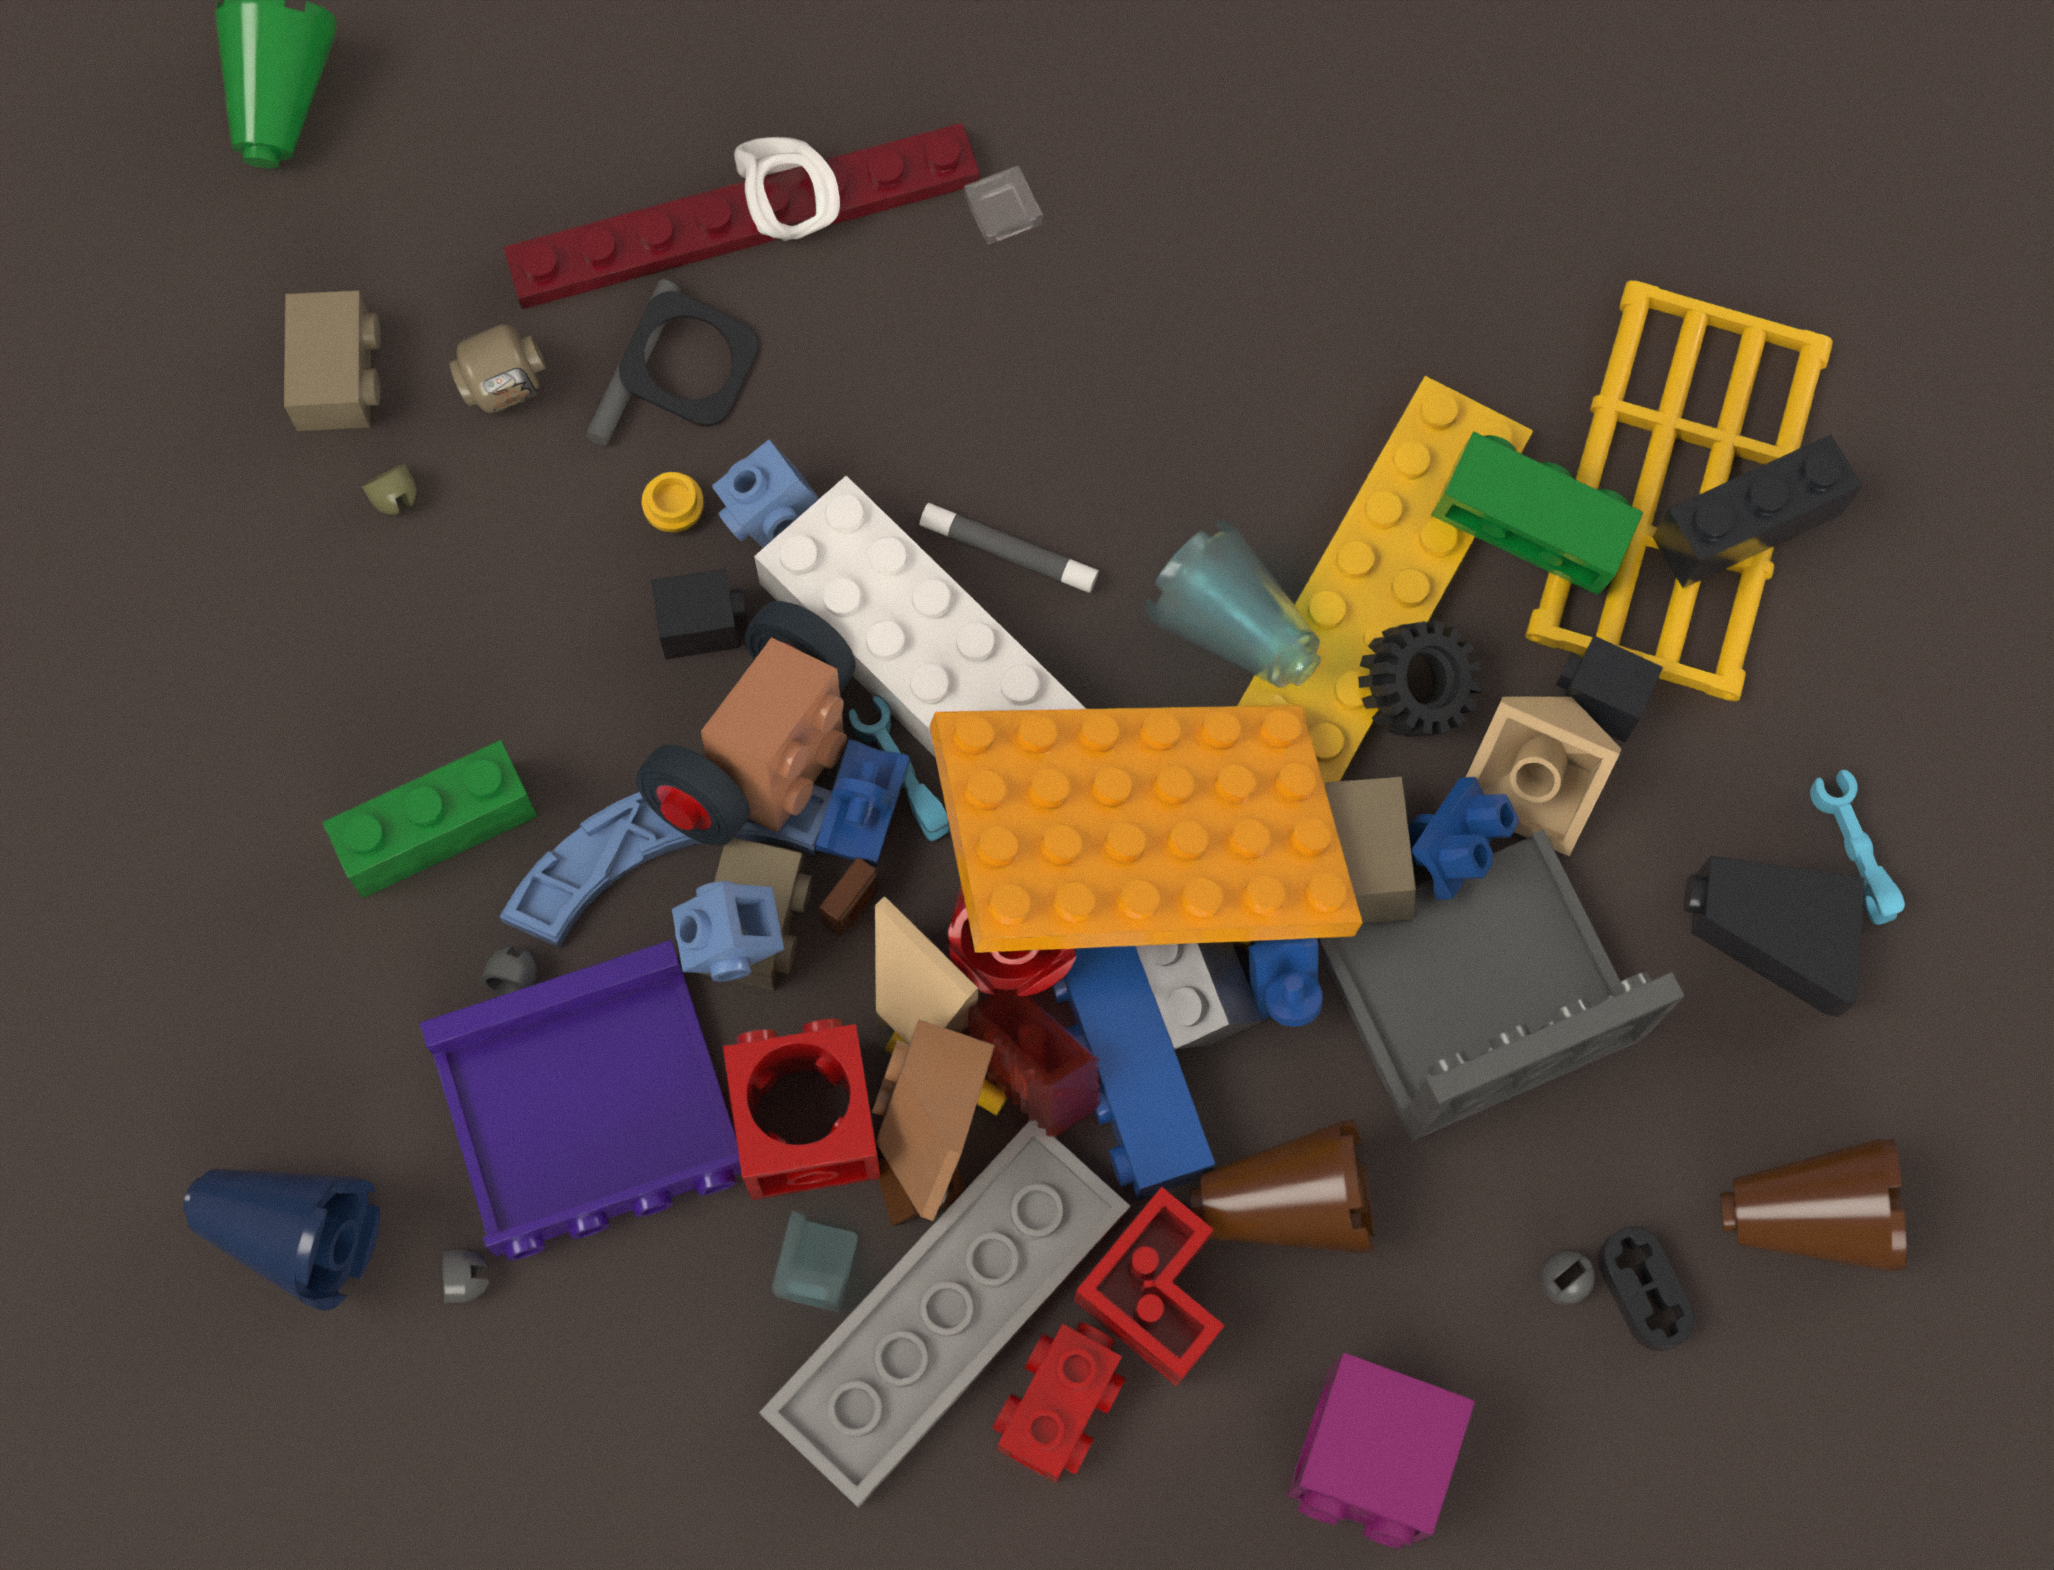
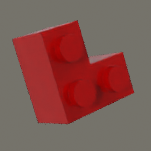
[1074,1187,1225,1387]

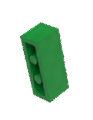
[1431,431,1643,596]
[322,740,537,898]

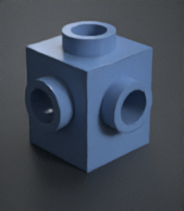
[712,439,819,548]
[672,881,784,982]

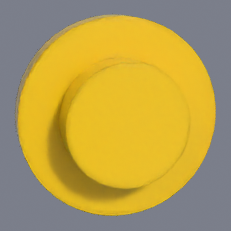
[642,472,704,533]

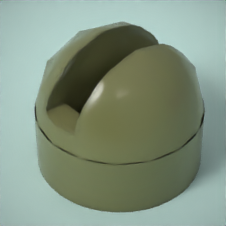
[361,463,417,516]

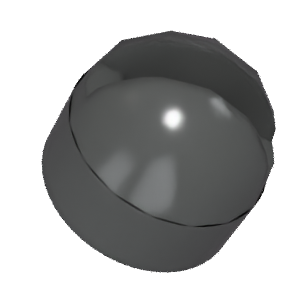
[480,946,538,996]
[442,1249,489,1304]
[1539,1250,1595,1306]

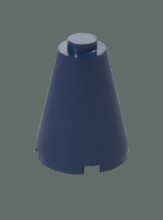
[183,1169,380,1311]

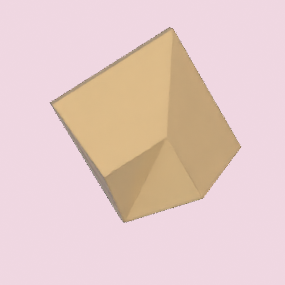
[1466,697,1621,856]
[875,896,978,1044]

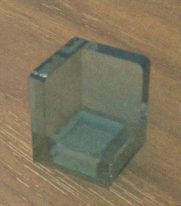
[772,1211,858,1312]

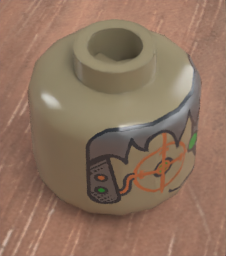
[450,324,546,413]

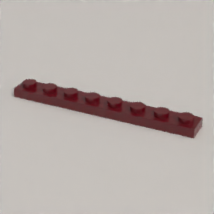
[503,123,980,309]

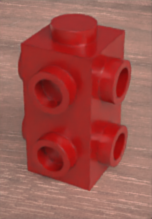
[992,1322,1126,1483]

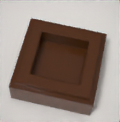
[819,857,879,936]

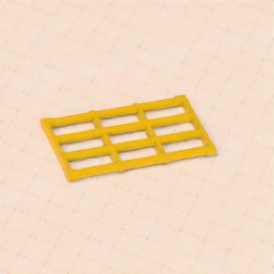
[1525,281,1833,701]

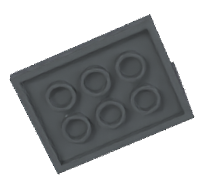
[1316,829,1685,1142]

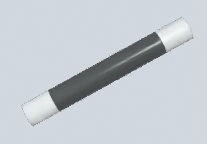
[919,503,1099,593]

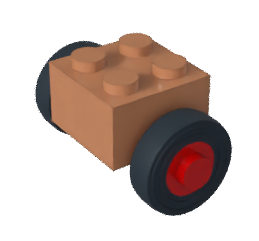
[636,601,856,846]

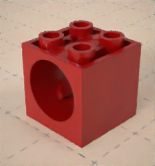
[723,1018,881,1201]

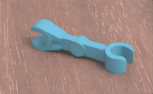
[849,696,950,841]
[1810,770,1905,925]

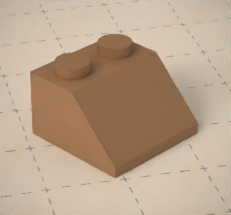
[872,1019,995,1221]

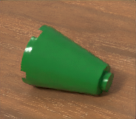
[215,0,337,168]

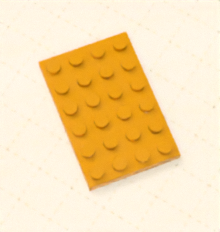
[929,705,1363,953]

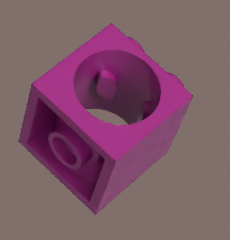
[1286,1353,1475,1550]

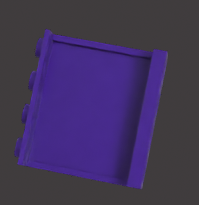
[419,940,741,1261]

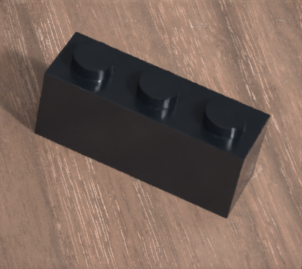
[1653,434,1863,588]

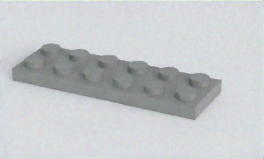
[759,1118,1130,1508]

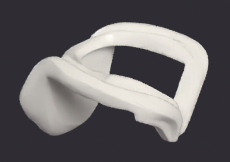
[734,137,840,241]

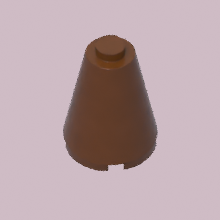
[1190,1119,1375,1254]
[1720,1138,1907,1272]

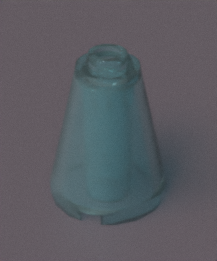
[1145,520,1321,688]

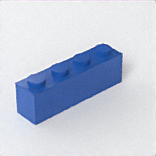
[1050,946,1215,1200]

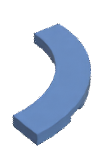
[499,785,832,948]

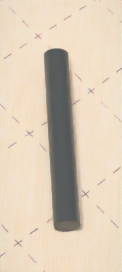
[585,279,681,446]

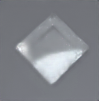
[964,165,1042,245]

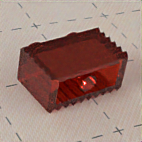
[968,989,1101,1136]

